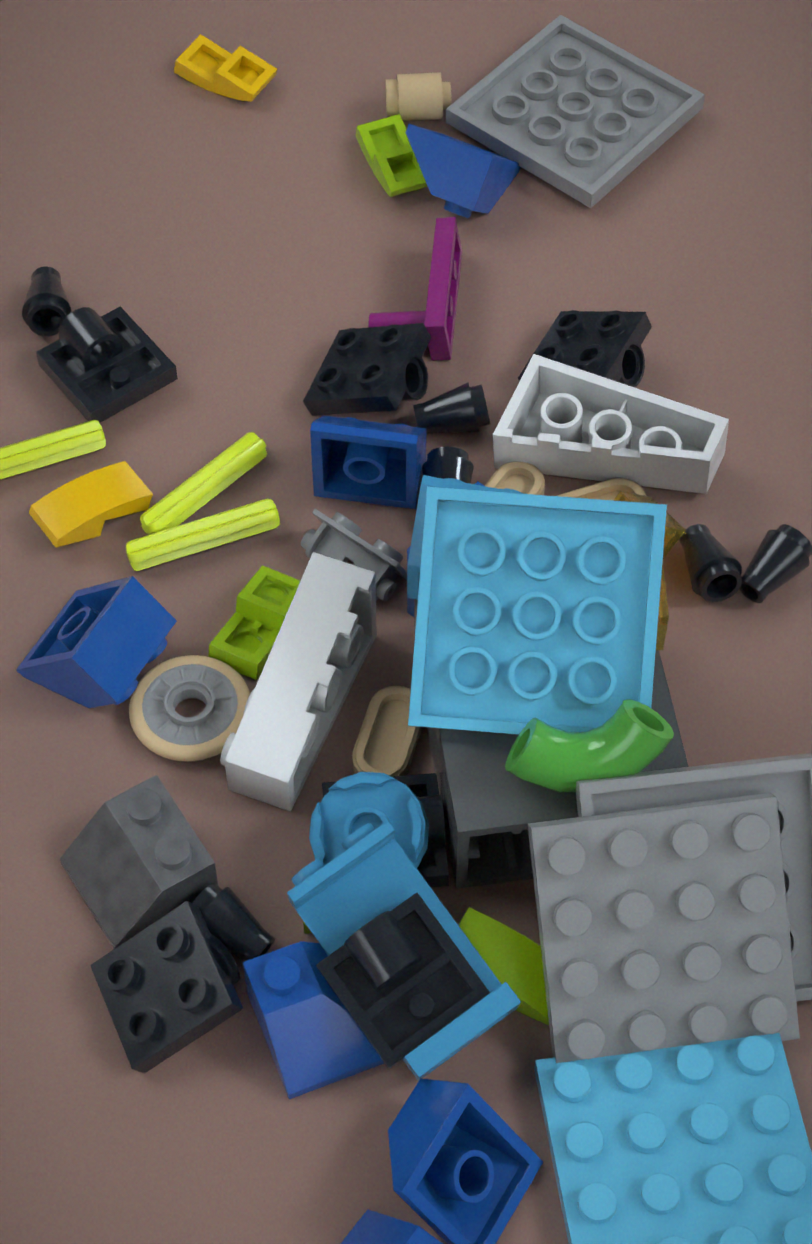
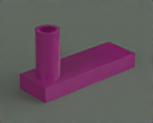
[368,217,462,361]

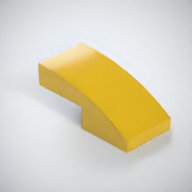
[174,34,277,102]
[29,461,153,547]

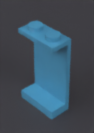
[287,820,521,1082]

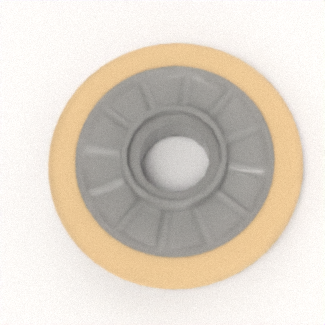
[129,655,250,761]

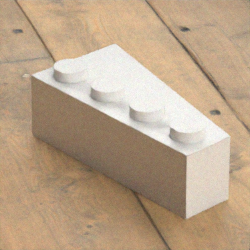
[493,354,729,494]
[220,552,377,812]

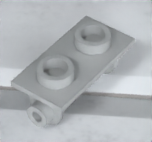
[301,509,407,602]

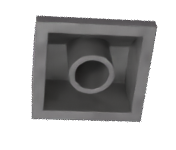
[60,775,218,949]

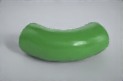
[505,699,674,792]

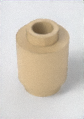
[385,72,451,121]

